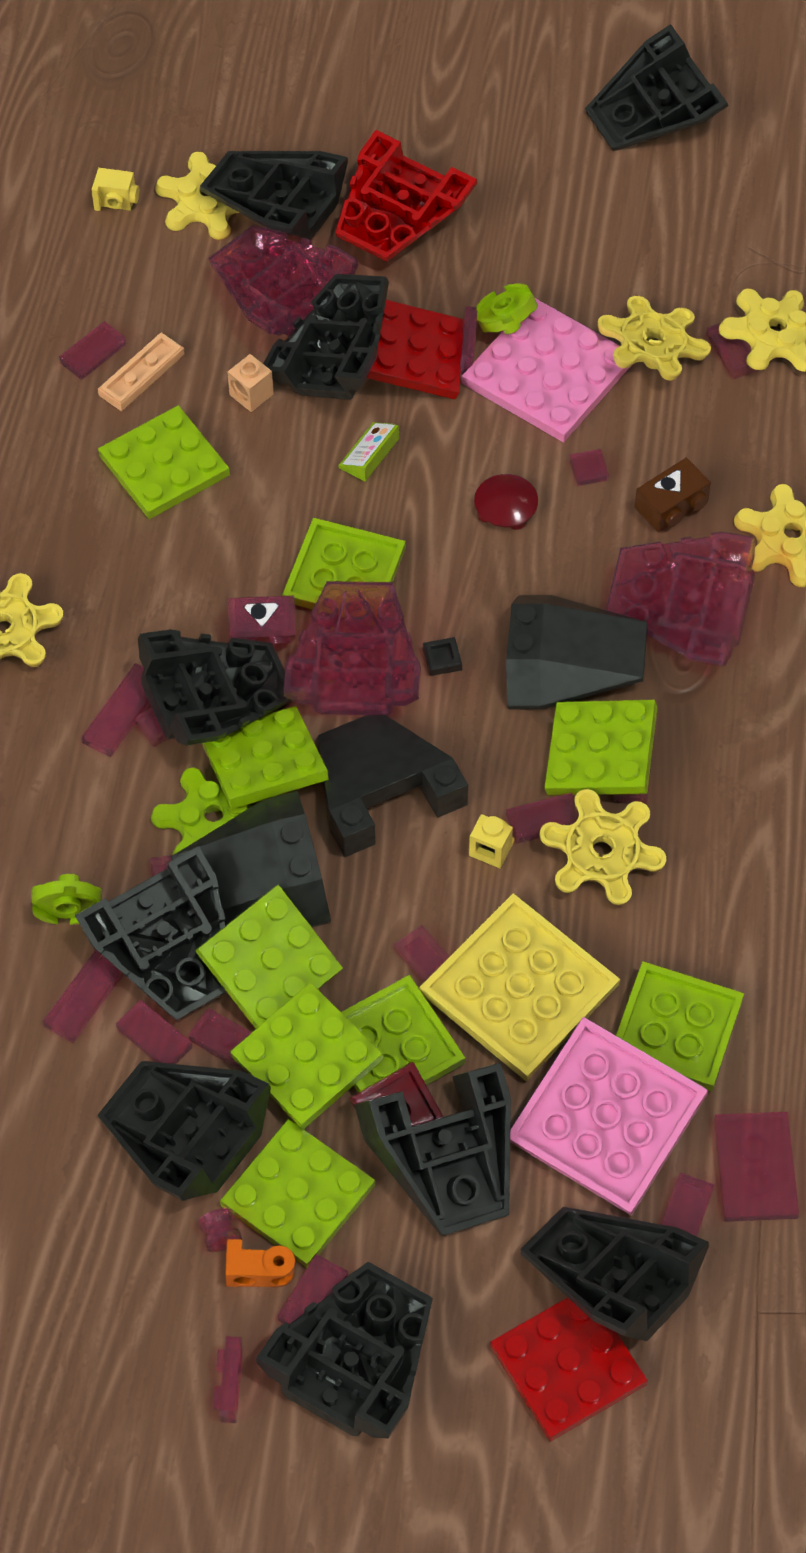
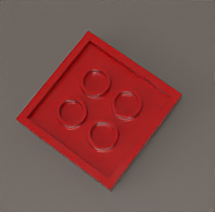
[366,300,463,400]
[490,1297,648,1442]

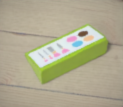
[339,422,400,482]

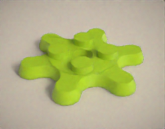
[151,767,252,855]

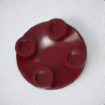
[474,474,538,530]

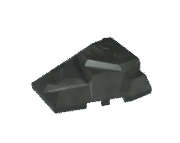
[263,274,389,400]
[138,629,296,746]
[75,846,226,1021]
[256,1262,433,1439]

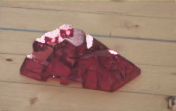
[208,225,359,336]
[606,532,755,667]
[283,581,421,715]

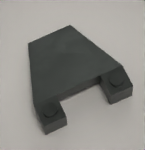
[318,710,468,857]
[354,1063,511,1236]

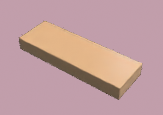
[98,332,185,412]

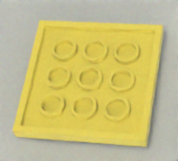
[420,893,620,1082]

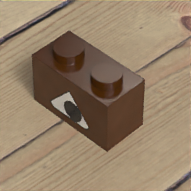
[634,457,711,532]

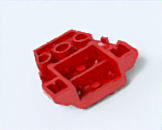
[335,130,477,262]

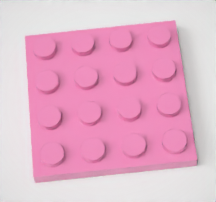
[462,298,632,443]
[510,1017,708,1216]

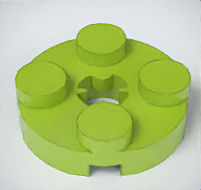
[475,283,538,334]
[31,874,102,925]

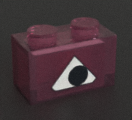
[228,595,297,644]

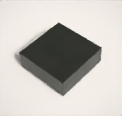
[423,637,462,676]

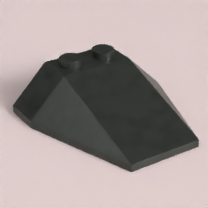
[585,24,729,151]
[200,151,348,240]
[506,595,648,709]
[171,791,331,927]
[98,1061,271,1201]
[521,1207,709,1341]

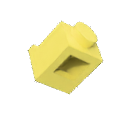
[91,168,140,211]
[469,814,515,869]

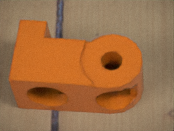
[226,1239,295,1287]

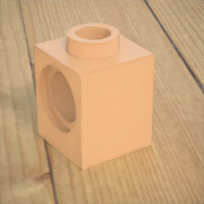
[227,354,274,412]

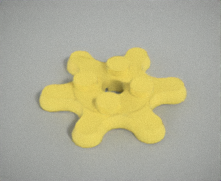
[155,152,239,240]
[718,288,806,372]
[598,296,711,380]
[734,484,806,587]
[0,573,63,667]
[540,789,666,905]

